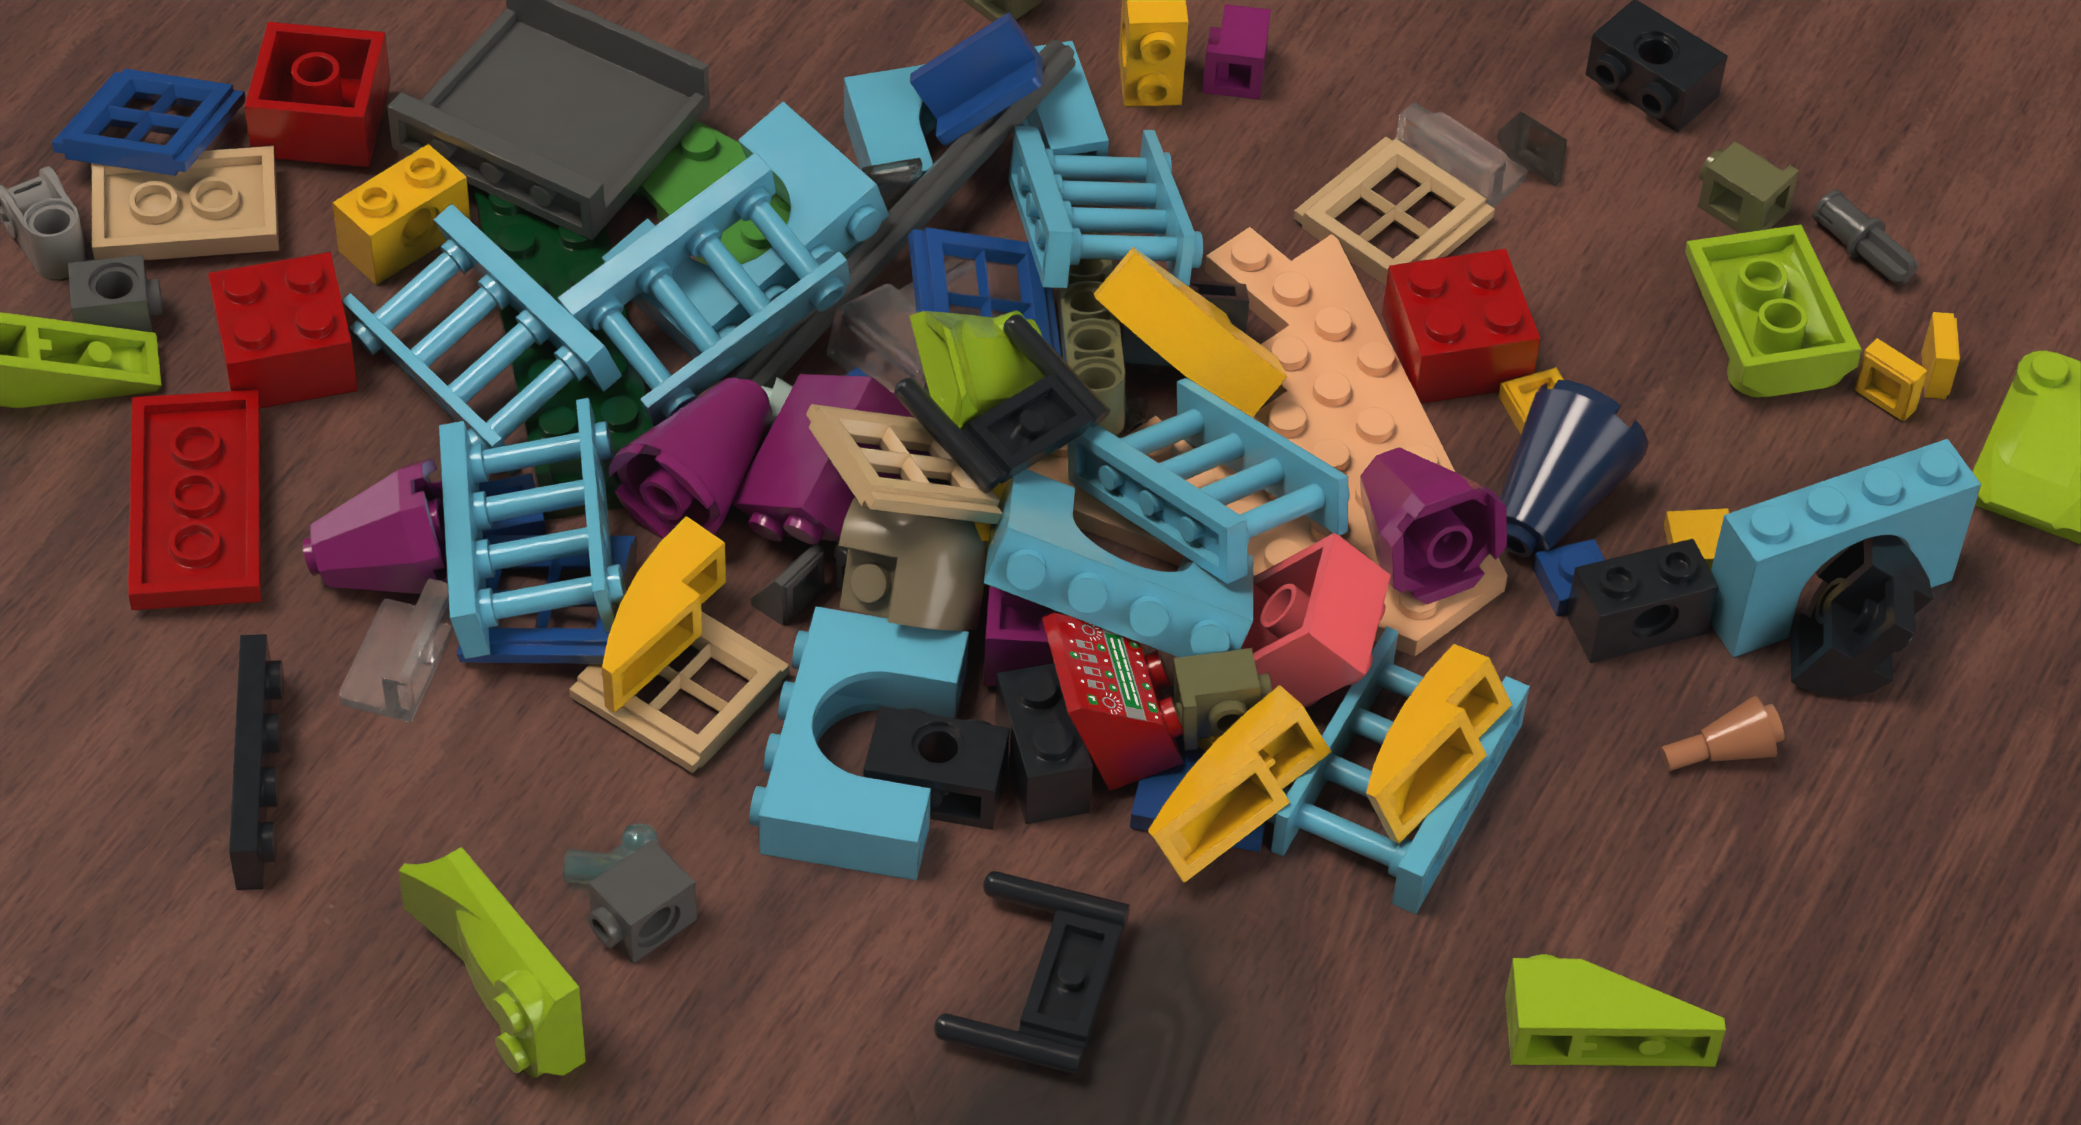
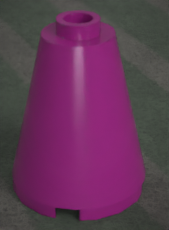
[609,378,773,539]

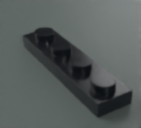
[229,634,284,890]

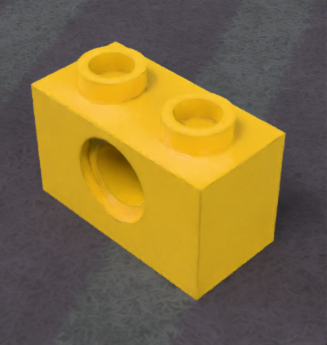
[1118,0,1188,107]
[332,144,471,285]

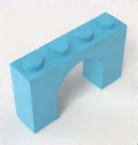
[844,41,1109,212]
[602,102,890,359]
[1710,439,1981,657]
[984,469,1253,657]
[749,607,969,881]

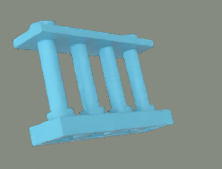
[1008,126,1203,288]
[558,152,851,426]
[342,204,622,475]
[1068,378,1350,584]
[439,398,626,659]
[1267,626,1530,914]

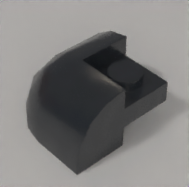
[1790,535,1934,697]

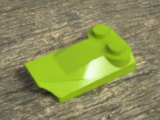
[1685,224,1862,397]
[909,310,1044,430]
[1973,351,2081,544]
[399,847,586,1078]

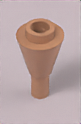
[1660,695,1785,771]

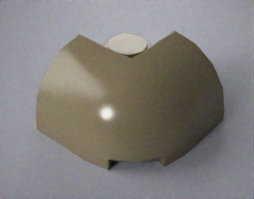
[838,497,987,631]

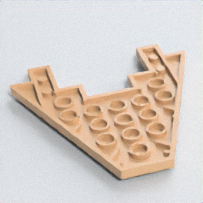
[1005,227,1508,656]

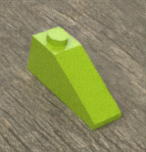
[0,312,162,408]
[1505,954,1726,1067]

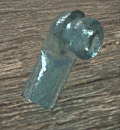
[562,823,658,885]

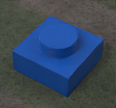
[1533,539,1605,616]

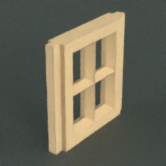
[1293,137,1495,286]
[806,404,1003,524]
[569,611,789,773]

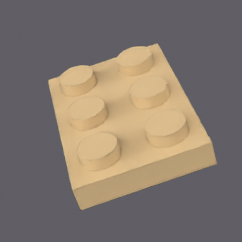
[92,146,279,260]

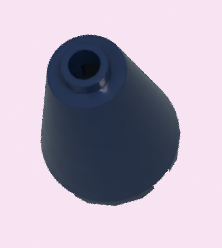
[1500,380,1649,558]

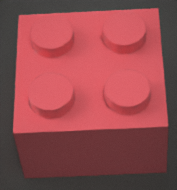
[1241,533,1391,707]

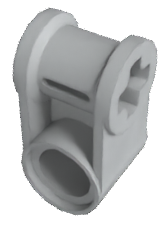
[0,166,88,280]

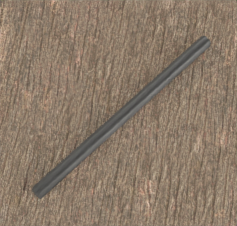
[731,40,1076,388]

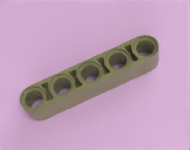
[1055,232,1125,436]

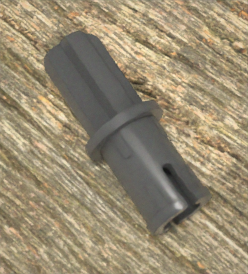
[1812,189,1919,286]

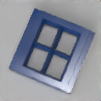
[52,69,246,176]
[908,227,1061,357]
[457,535,638,664]

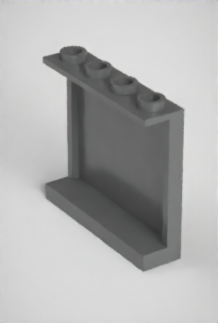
[387,0,710,241]

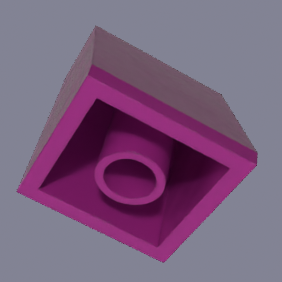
[732,374,932,545]

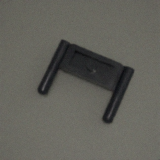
[894,315,1111,494]
[934,871,1130,1075]

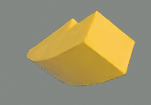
[1094,247,1288,418]
[602,516,726,713]
[1366,644,1512,844]
[1148,685,1332,883]

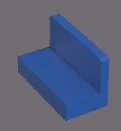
[910,12,1043,146]

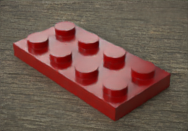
[128,390,262,610]

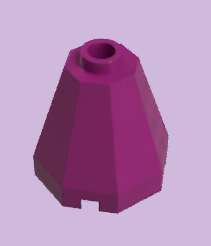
[1360,447,1507,605]
[303,458,448,595]

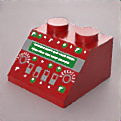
[1042,613,1184,791]

